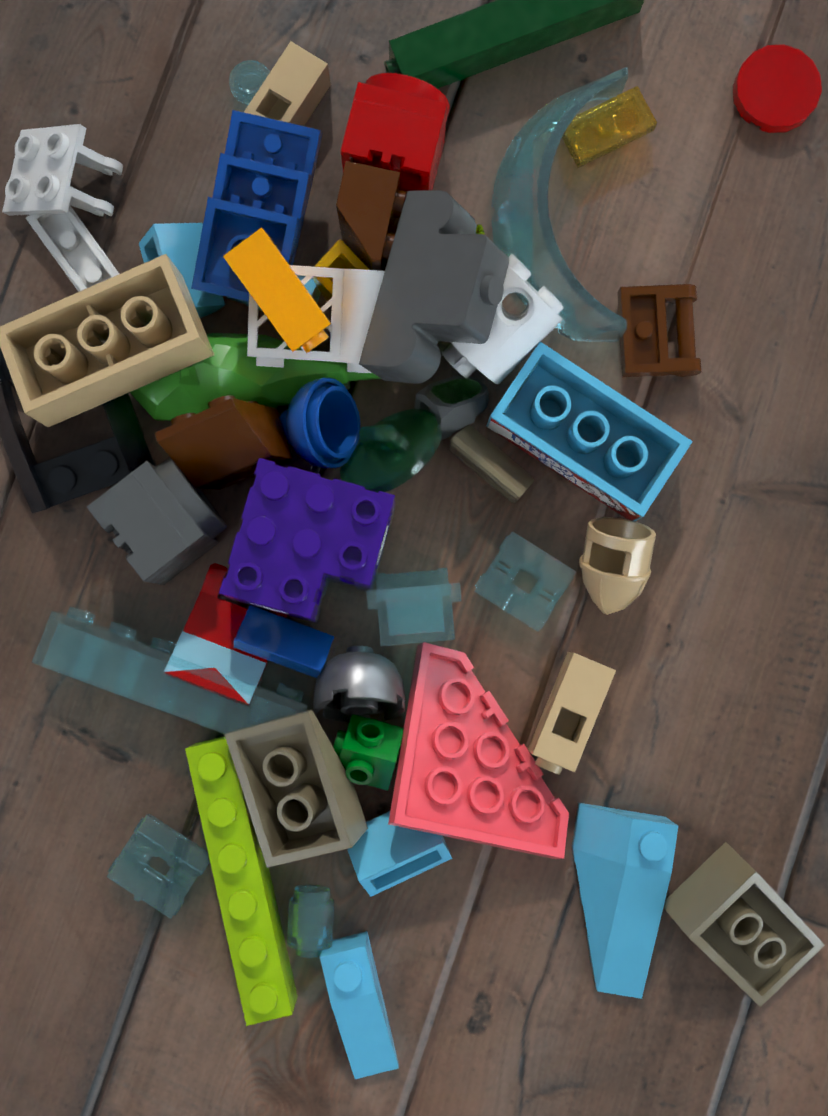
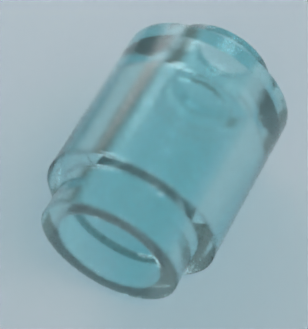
[287,885,334,958]

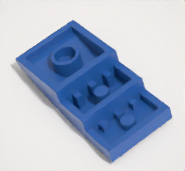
[191,110,323,302]

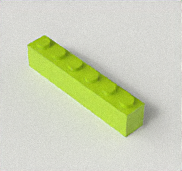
[185,736,298,1026]

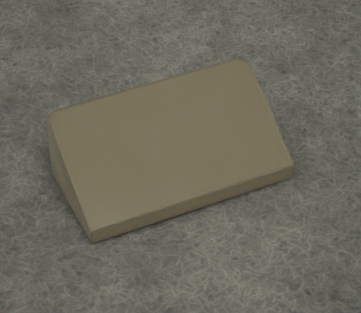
[449,425,534,503]

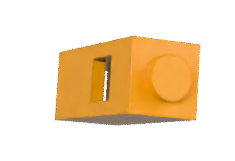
[223,227,331,353]

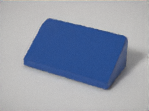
[233,605,334,678]

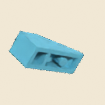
[320,931,399,1079]

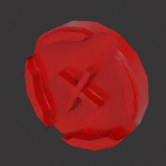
[733,44,822,133]

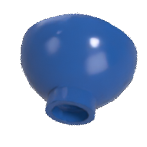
[280,378,360,468]

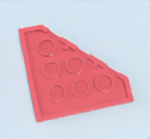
[388,642,569,859]

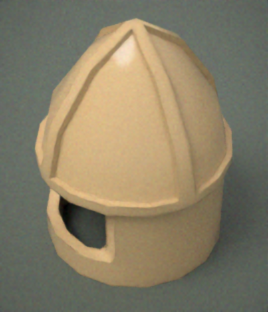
[579,517,656,615]

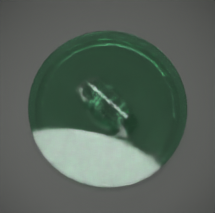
[340,409,442,493]

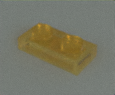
[558,86,657,168]

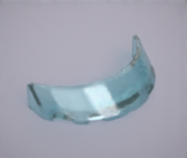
[491,67,628,342]

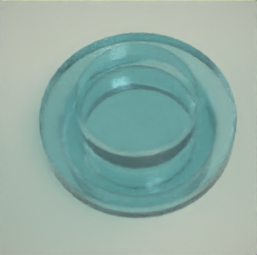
[229,60,270,105]

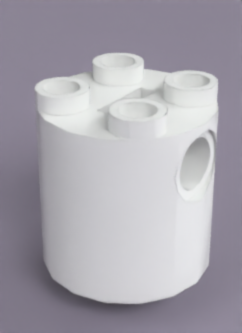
[442,254,564,384]

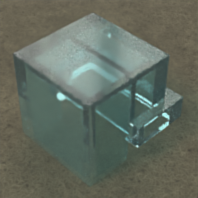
[366,568,462,646]

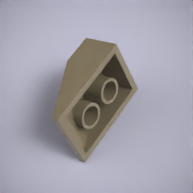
[225,710,368,868]
[663,842,825,1007]

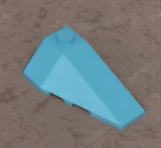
[572,803,678,999]

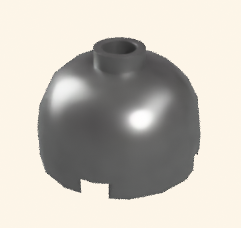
[313,646,405,723]

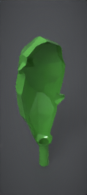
[130,333,381,421]

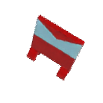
[164,563,288,706]

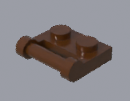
[617,284,702,377]

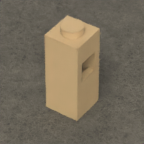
[244,41,331,126]
[528,652,616,775]

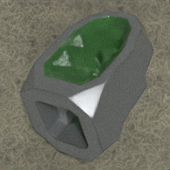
[414,376,489,442]

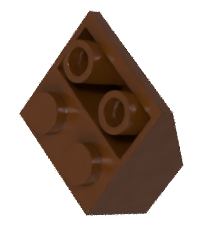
[336,161,407,271]
[155,395,293,490]

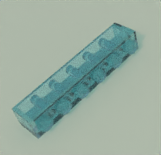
[32,606,311,734]

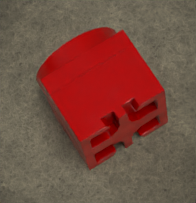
[340,73,450,192]

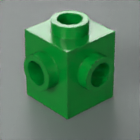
[333,714,404,791]

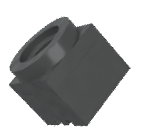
[87,456,227,585]

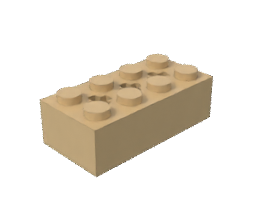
[0,254,214,427]

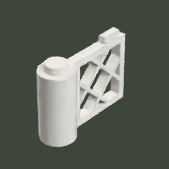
[247,265,385,373]

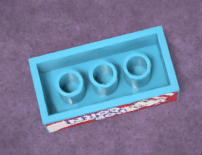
[486,342,693,521]

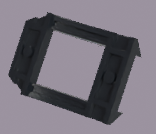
[0,348,157,513]

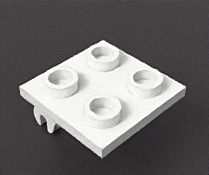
[2,124,123,217]

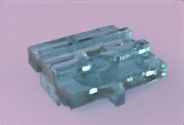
[474,531,576,632]
[107,814,210,919]

